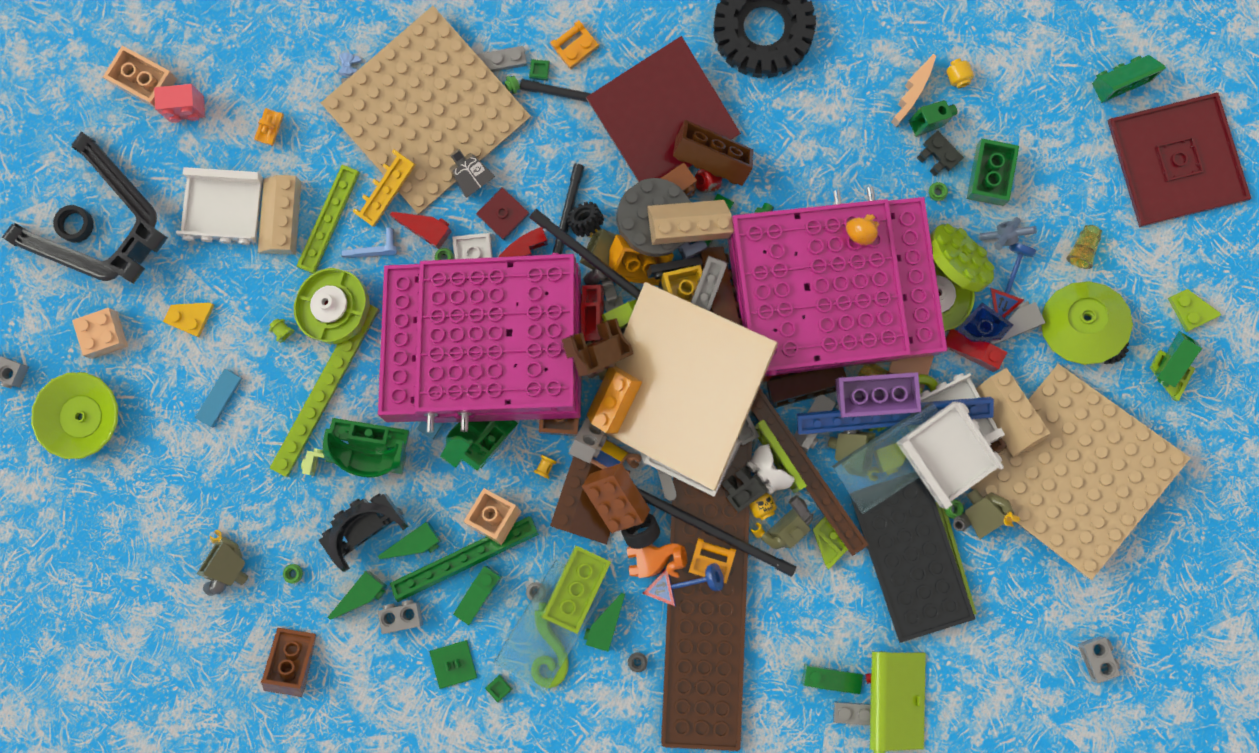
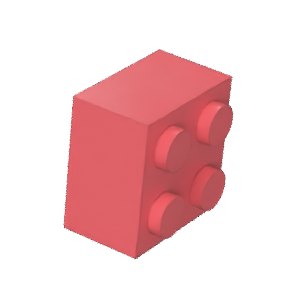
[154,84,205,123]

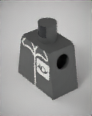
[450,149,495,198]

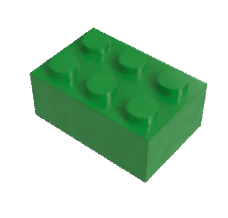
[967,138,1019,206]

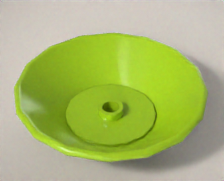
[1041,281,1133,365]
[31,372,118,459]

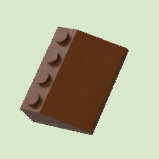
[550,456,631,545]

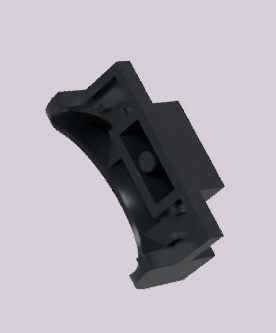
[318,493,409,572]

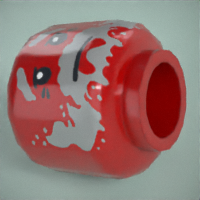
[695,169,722,193]

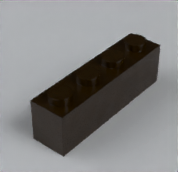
[767,367,847,408]

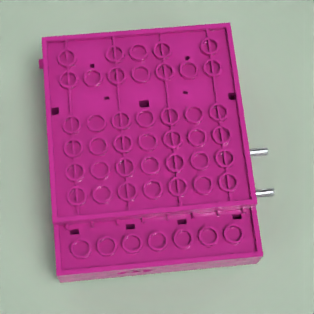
[728,187,947,376]
[378,253,581,433]

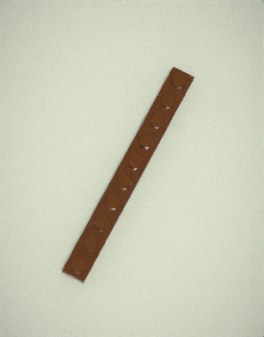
[750,387,869,556]

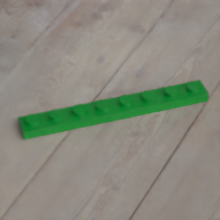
[390,516,539,602]

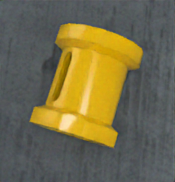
[533,454,557,479]

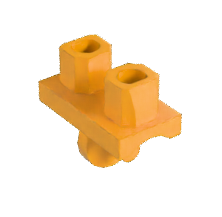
[254,108,284,146]

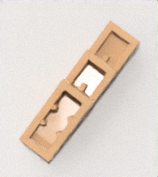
[891,54,936,128]

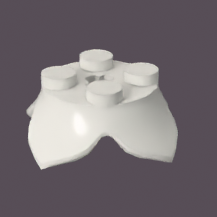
[746,445,795,495]

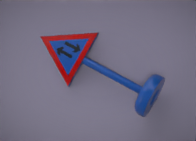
[990,243,1037,324]
[642,563,724,606]

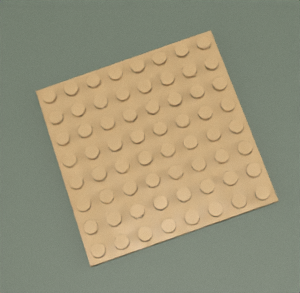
[320,6,531,215]
[606,282,778,491]
[970,364,1191,580]

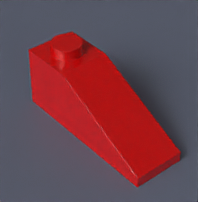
[390,212,452,250]
[945,329,1007,372]

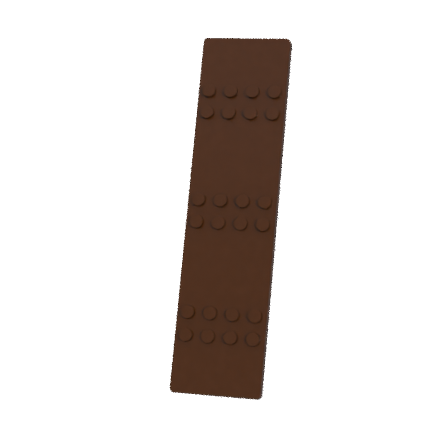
[661,441,752,751]

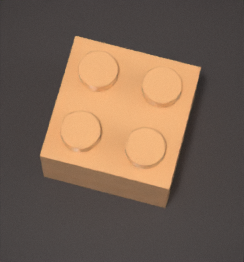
[72,308,128,359]
[463,488,522,545]

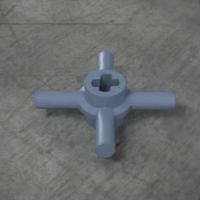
[979,217,1037,250]

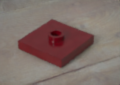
[476,187,530,241]

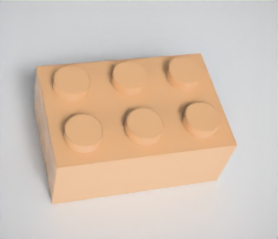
[103,45,177,108]

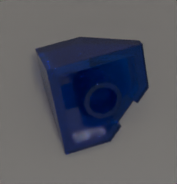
[957,302,1014,342]

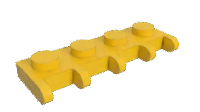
[353,149,416,227]

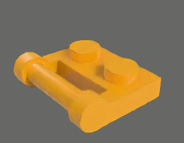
[550,20,599,70]
[689,538,736,584]

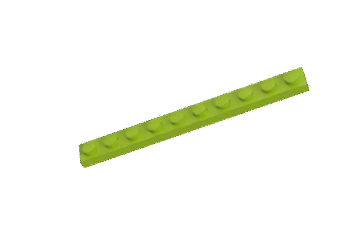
[270,305,380,477]

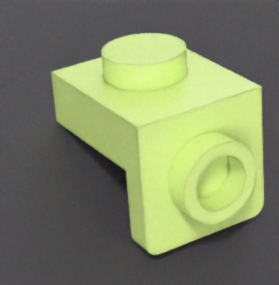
[301,448,325,476]

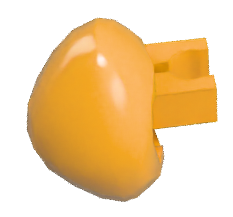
[846,214,879,245]

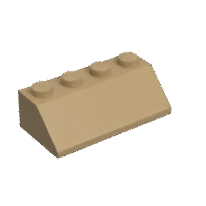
[258,175,301,255]
[647,200,734,245]
[975,368,1050,457]

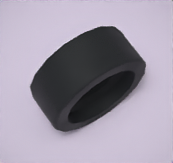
[53,205,94,243]
[621,513,660,549]

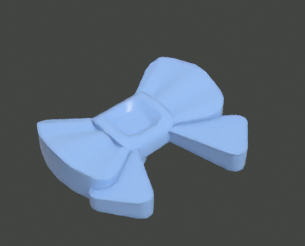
[338,53,361,76]

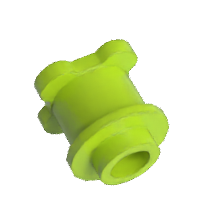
[269,318,295,343]

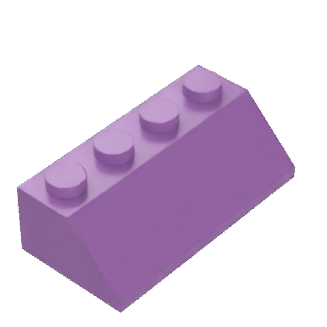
[836,372,921,418]

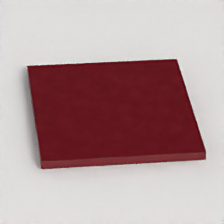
[585,36,741,182]
[1107,92,1251,227]

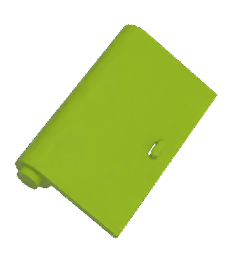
[869,651,926,753]

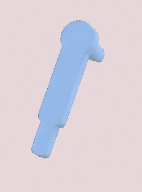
[342,228,397,258]

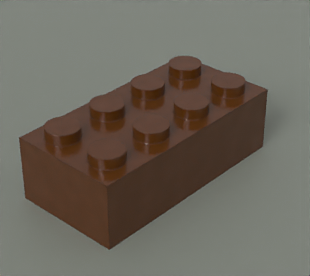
[673,120,754,186]

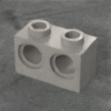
[0,356,29,389]
[569,418,607,463]
[378,599,423,634]
[1078,636,1121,683]

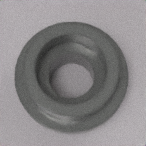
[628,652,647,672]

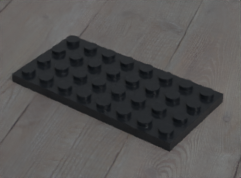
[849,471,975,643]

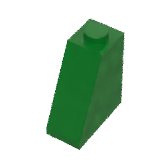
[1155,331,1202,388]

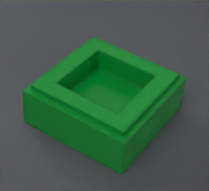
[529,59,550,81]
[485,674,513,703]

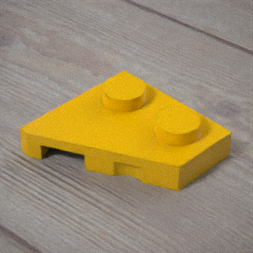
[163,303,214,338]

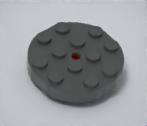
[616,178,691,257]

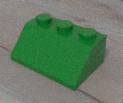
[1092,55,1166,103]

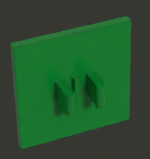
[429,640,477,689]

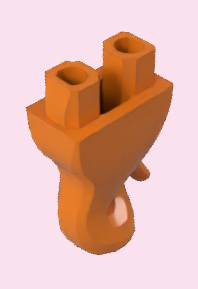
[627,543,687,578]

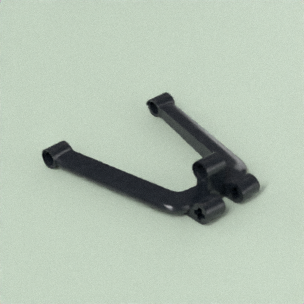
[2,131,168,284]

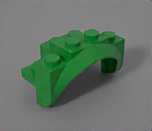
[323,418,410,477]
[440,420,518,471]

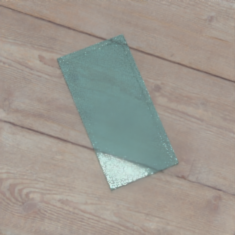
[832,402,939,514]
[494,560,606,694]

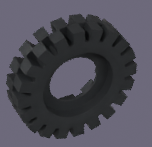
[713,0,816,78]

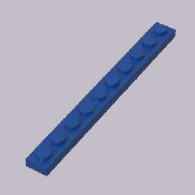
[797,397,994,435]

